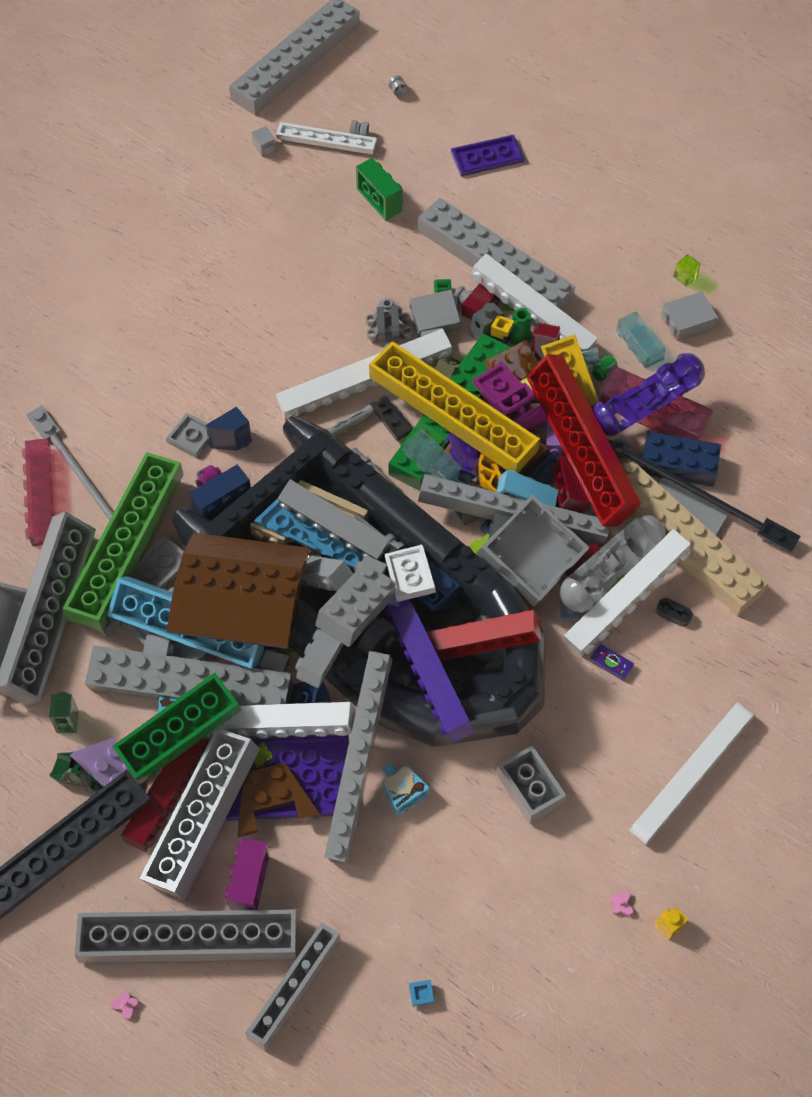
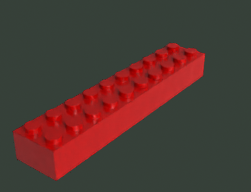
[526,354,641,527]

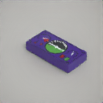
[590,644,634,681]

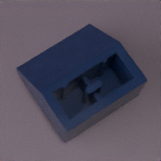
[416,561,460,611]

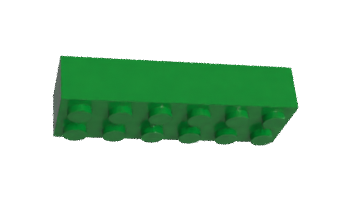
[112,673,242,784]

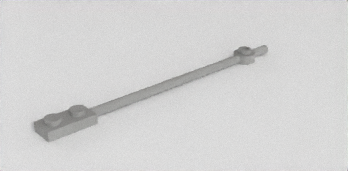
[26,405,113,521]

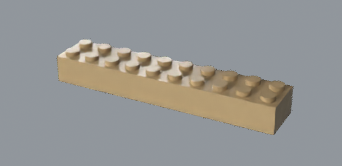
[621,459,768,617]

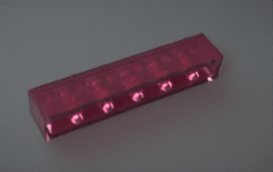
[22,438,54,546]

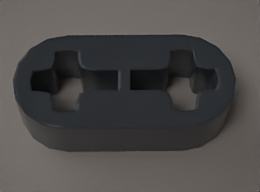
[656,598,693,626]

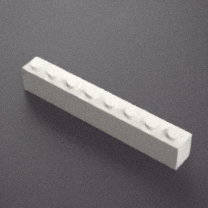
[470,253,598,357]
[564,529,691,657]
[203,702,356,740]

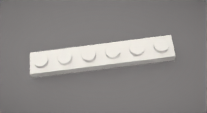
[276,122,377,155]

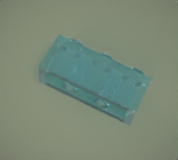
[617,311,666,368]
[403,428,462,481]

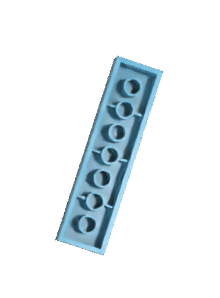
[107,576,265,668]

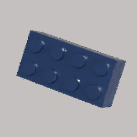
[641,432,721,487]

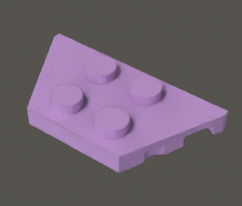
[70,738,137,786]

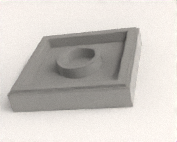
[166,413,209,458]

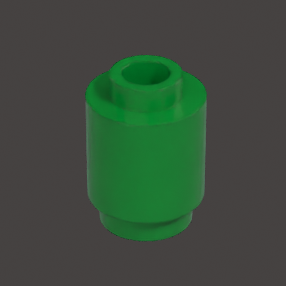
[591,356,618,382]

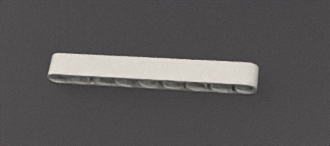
[629,702,755,845]

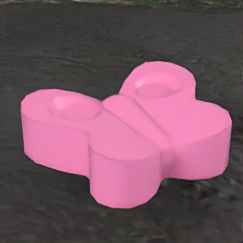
[610,890,633,916]
[110,991,138,1020]

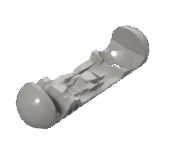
[560,515,666,613]

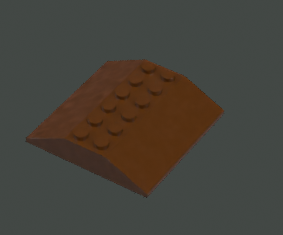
[167,533,310,649]

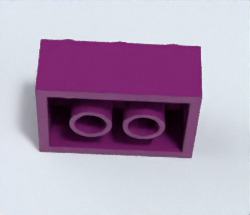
[225,838,270,910]

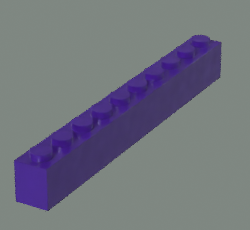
[384,593,474,743]

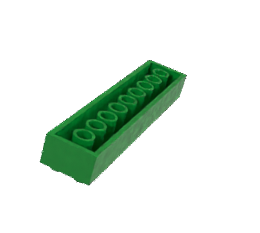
[388,333,511,491]

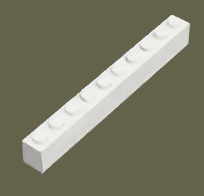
[276,329,452,420]

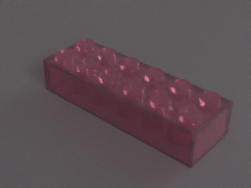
[597,366,713,440]

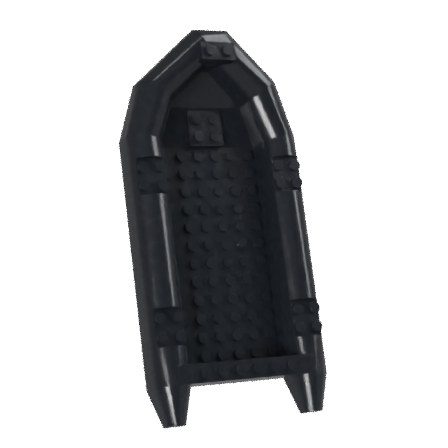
[172,415,545,747]

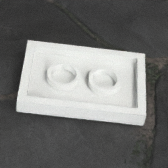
[384,545,436,602]

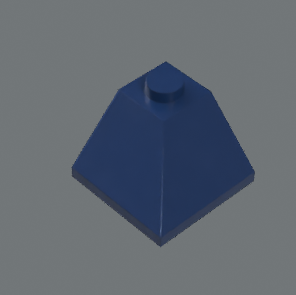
[289,681,332,704]

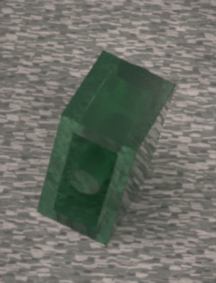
[49,692,79,733]

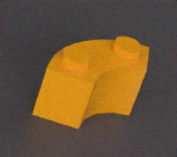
[476,453,501,492]

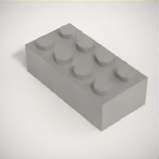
[315,562,397,647]

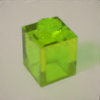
[673,254,701,286]

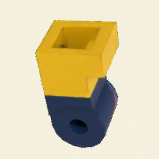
[491,315,514,344]

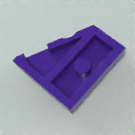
[446,433,480,479]

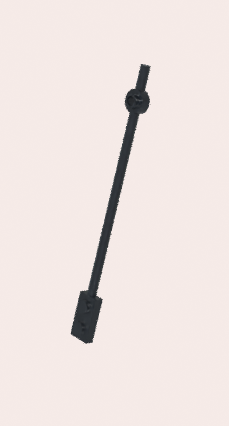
[607,438,801,554]

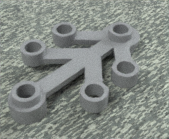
[366,298,413,349]

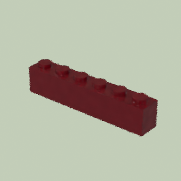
[121,739,208,853]

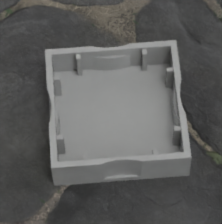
[476,494,590,607]

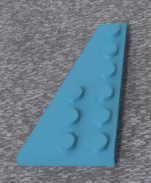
[254,499,364,570]

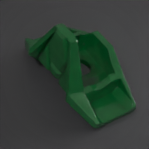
[49,752,104,792]

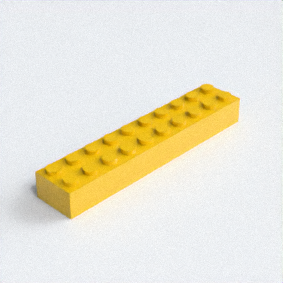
[369,341,540,472]

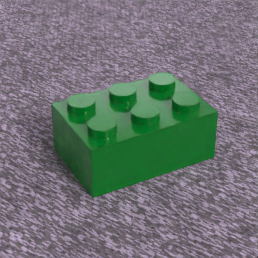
[356,157,403,221]

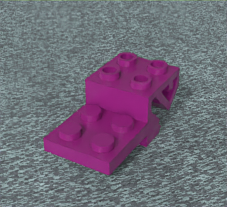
[472,362,547,433]

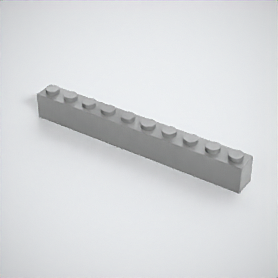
[418,474,609,547]
[324,651,393,863]

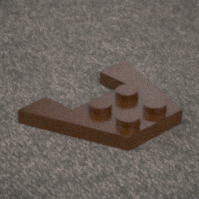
[237,763,320,838]

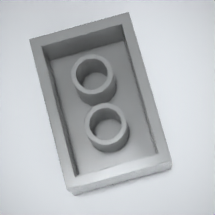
[496,745,567,824]

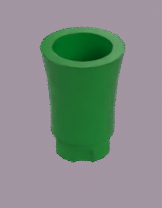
[509,308,532,345]

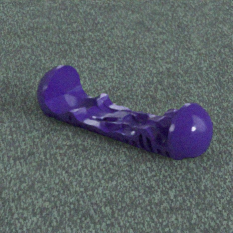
[592,353,705,436]

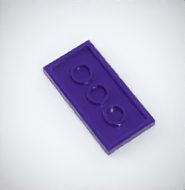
[451,134,524,177]

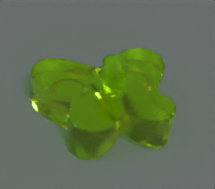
[255,742,272,768]

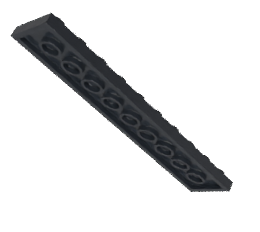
[0,769,152,920]

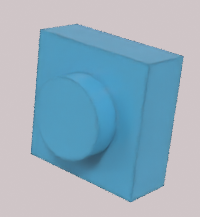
[409,980,434,1007]

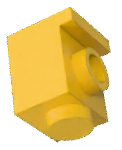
[654,906,688,940]

